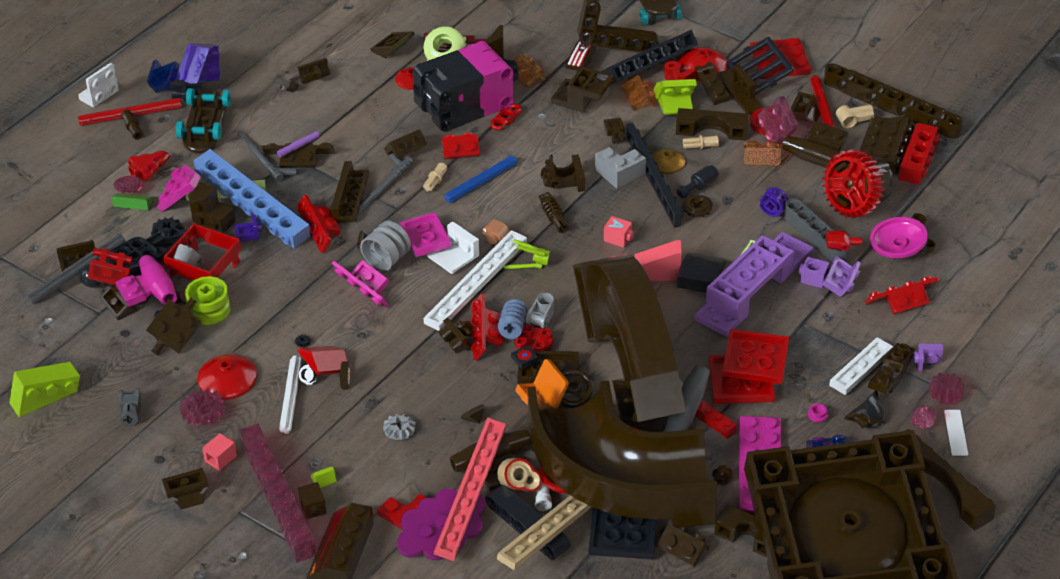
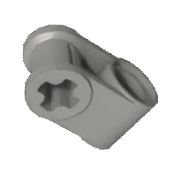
[173,244,204,268]
[526,293,554,329]

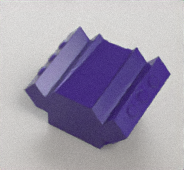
[176,43,220,83]

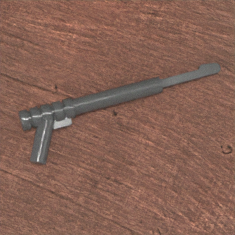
[238,131,296,182]
[358,154,413,215]

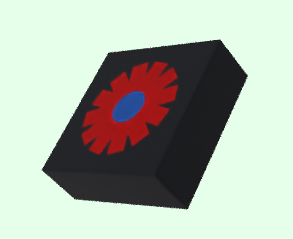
[511,345,538,370]

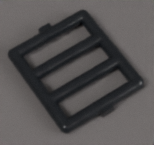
[727,37,794,95]

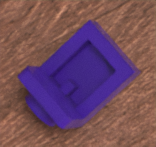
[235,214,262,242]

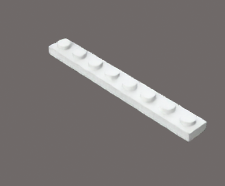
[423,230,527,331]

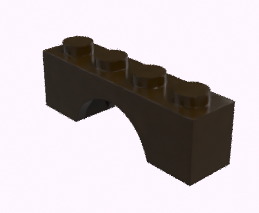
[676,108,749,141]

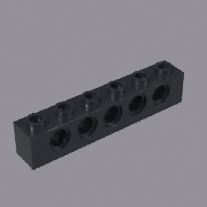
[601,29,698,85]

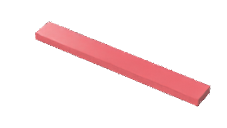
[434,417,507,561]

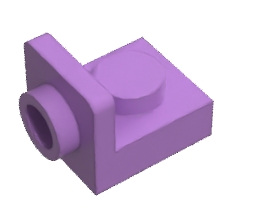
[913,344,943,371]

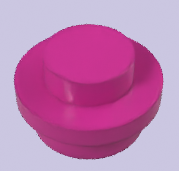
[808,404,828,423]

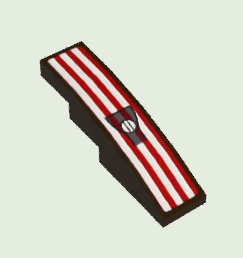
[565,33,601,71]

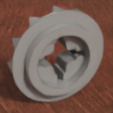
[383,413,416,440]

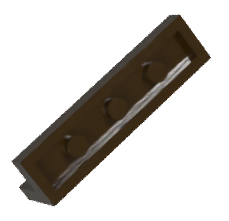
[331,161,370,223]

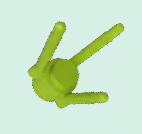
[503,239,550,269]

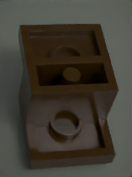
[551,66,613,112]

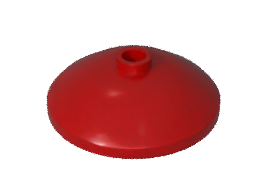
[677,47,728,82]
[197,354,257,400]

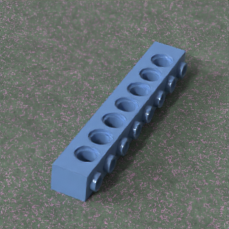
[194,149,310,249]

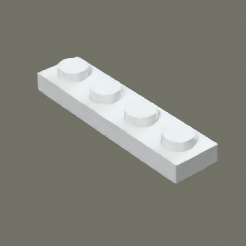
[829,337,893,395]

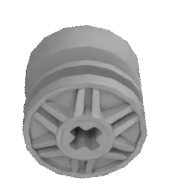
[360,221,411,271]

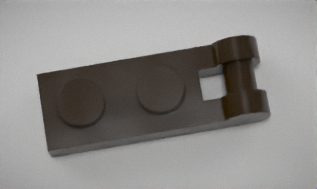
[694,62,730,105]

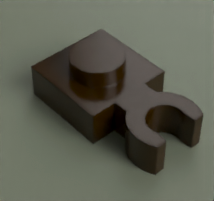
[604,117,625,144]

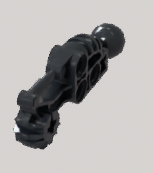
[80,216,190,288]

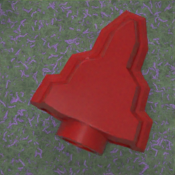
[127,150,170,182]

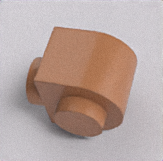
[483,219,509,245]

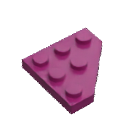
[157,164,201,211]

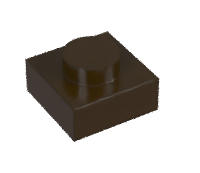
[274,76,299,92]

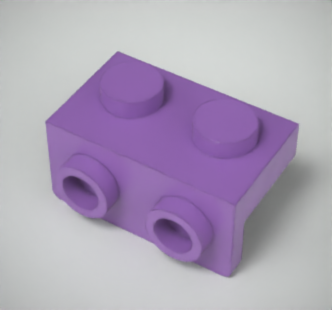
[822,256,861,297]

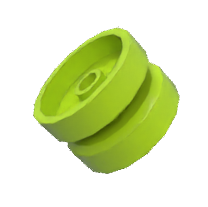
[185,276,231,325]

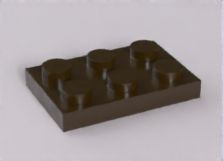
[517,350,579,386]

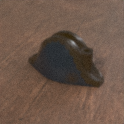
[844,391,884,429]

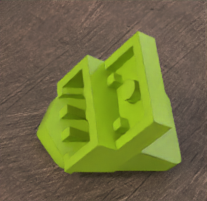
[653,79,697,115]

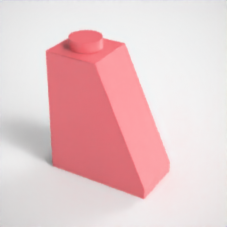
[635,240,682,281]

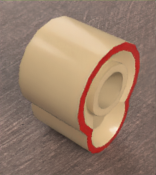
[497,458,542,492]

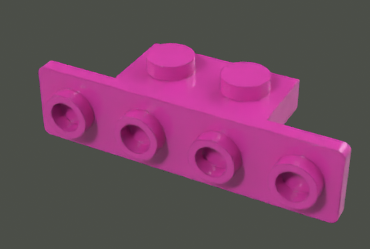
[331,260,390,308]

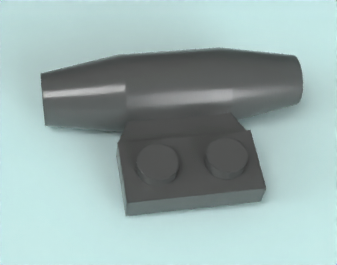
[664,365,710,432]

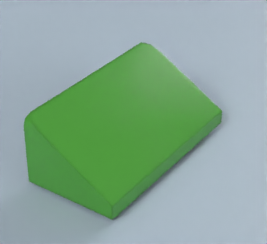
[112,193,154,210]

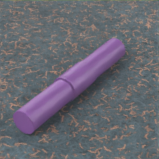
[277,131,320,158]

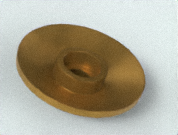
[652,149,685,174]

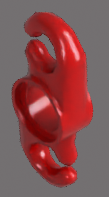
[490,104,522,130]

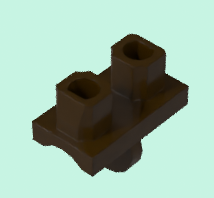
[297,58,331,84]
[438,317,473,353]

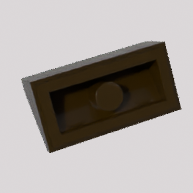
[99,285,138,320]

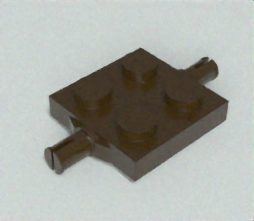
[146,297,202,356]

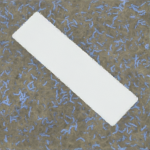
[944,410,968,456]

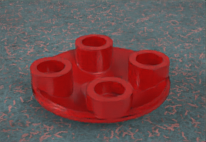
[514,325,553,351]

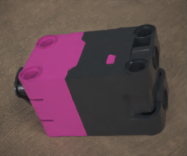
[413,41,519,132]

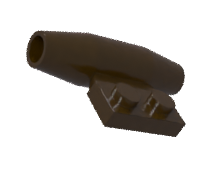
[782,121,849,168]
[450,429,532,492]

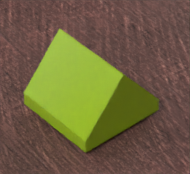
[310,466,337,488]

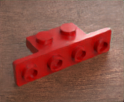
[297,195,341,253]
[864,276,939,315]
[471,294,503,361]

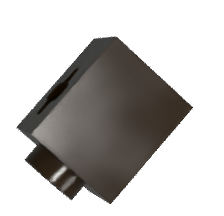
[298,482,327,519]

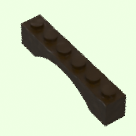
[905,429,996,531]

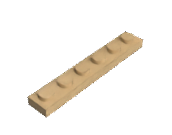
[497,496,591,570]

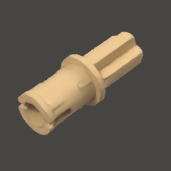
[683,135,719,149]
[423,163,448,192]

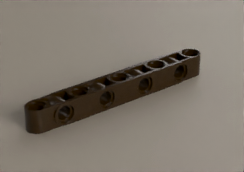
[824,63,963,139]

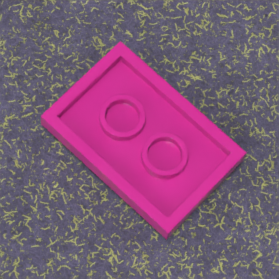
[400,212,451,257]

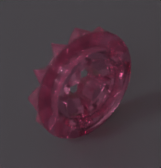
[114,176,143,193]

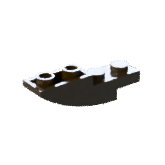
[868,343,916,395]

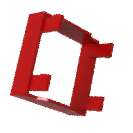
[164,223,241,281]

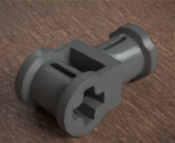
[119,388,141,426]

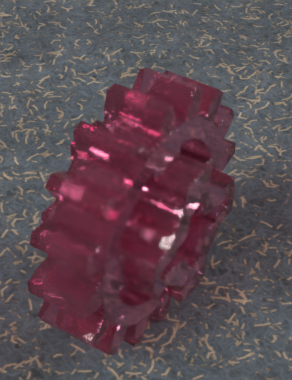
[180,388,225,427]

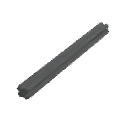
[27,234,125,304]

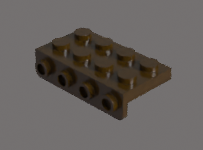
[860,117,914,174]

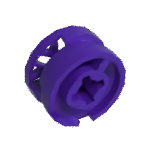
[759,187,789,217]

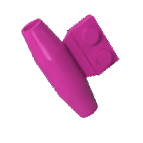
[115,255,177,307]

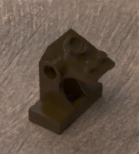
[540,154,585,192]

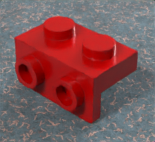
[442,132,480,160]

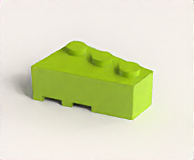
[9,362,80,417]

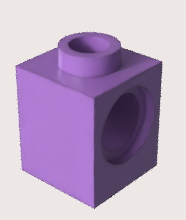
[798,257,829,288]

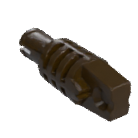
[539,192,569,233]

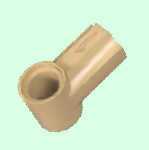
[836,104,874,129]

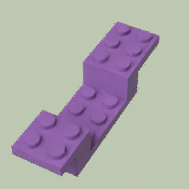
[694,232,814,337]

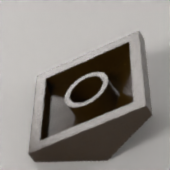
[486,25,504,58]
[370,31,415,59]

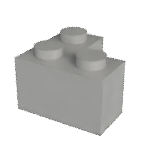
[595,147,646,189]

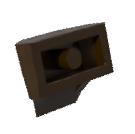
[788,92,820,123]
[162,468,209,509]

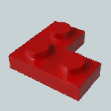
[377,493,427,530]

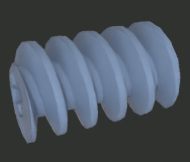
[498,299,528,339]

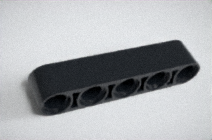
[485,484,571,560]

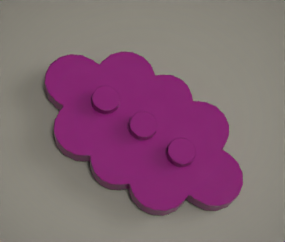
[397,489,486,560]

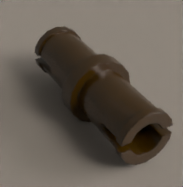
[121,109,144,140]

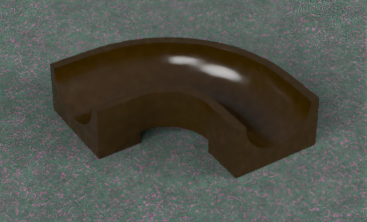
[573,254,686,422]
[527,381,717,528]

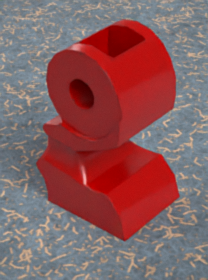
[664,61,696,80]

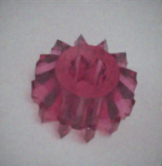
[929,372,964,406]

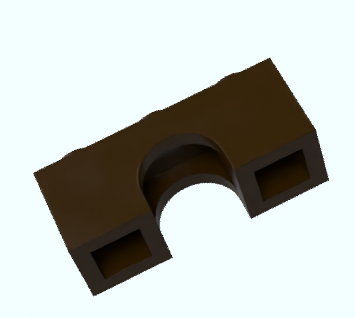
[714,504,767,557]

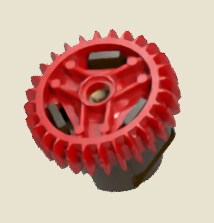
[822,149,893,218]

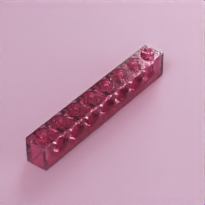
[239,424,316,563]

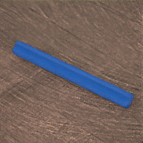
[445,155,517,203]

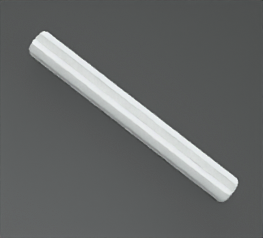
[279,355,302,434]

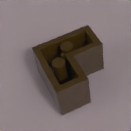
[188,182,236,233]

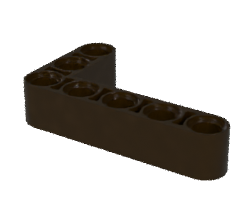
[577,0,660,52]

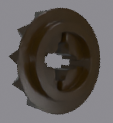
[683,195,713,217]

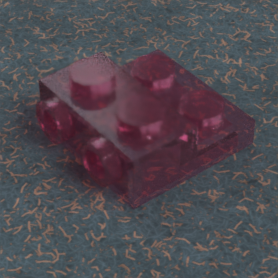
[757,96,799,146]

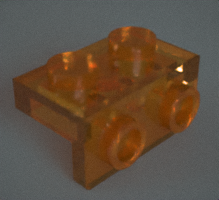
[514,53,545,88]
[621,75,656,111]
[743,141,781,166]

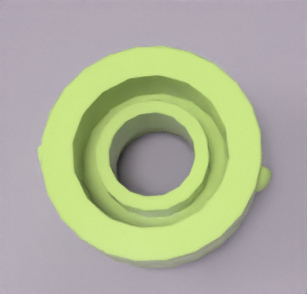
[424,26,467,61]

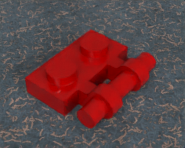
[87,248,132,286]

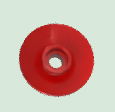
[395,67,414,90]

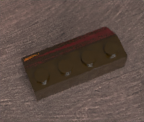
[307,503,374,579]

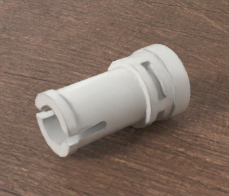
[535,482,552,511]

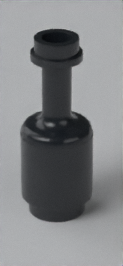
[677,165,719,199]

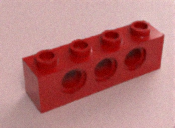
[898,123,940,185]

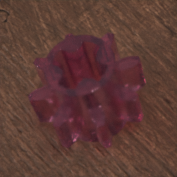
[910,405,937,429]

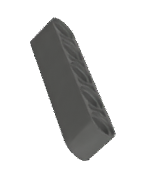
[785,199,849,263]

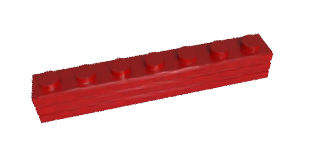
[695,400,737,439]

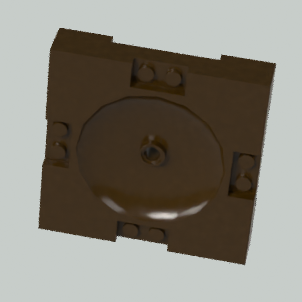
[744,430,958,579]

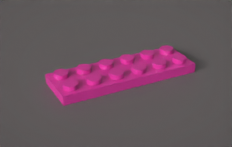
[739,416,781,516]

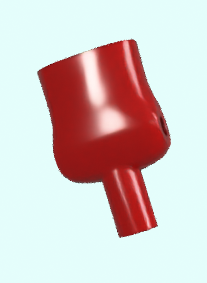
[826,230,862,251]

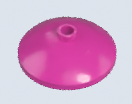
[870,217,928,259]

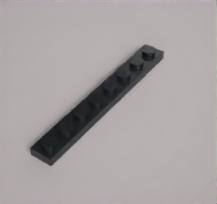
[626,123,684,228]

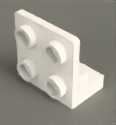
[78,63,119,108]
[427,222,479,274]

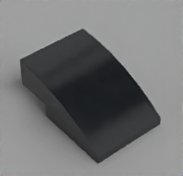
[677,253,726,293]

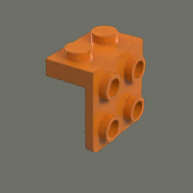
[515,359,569,408]

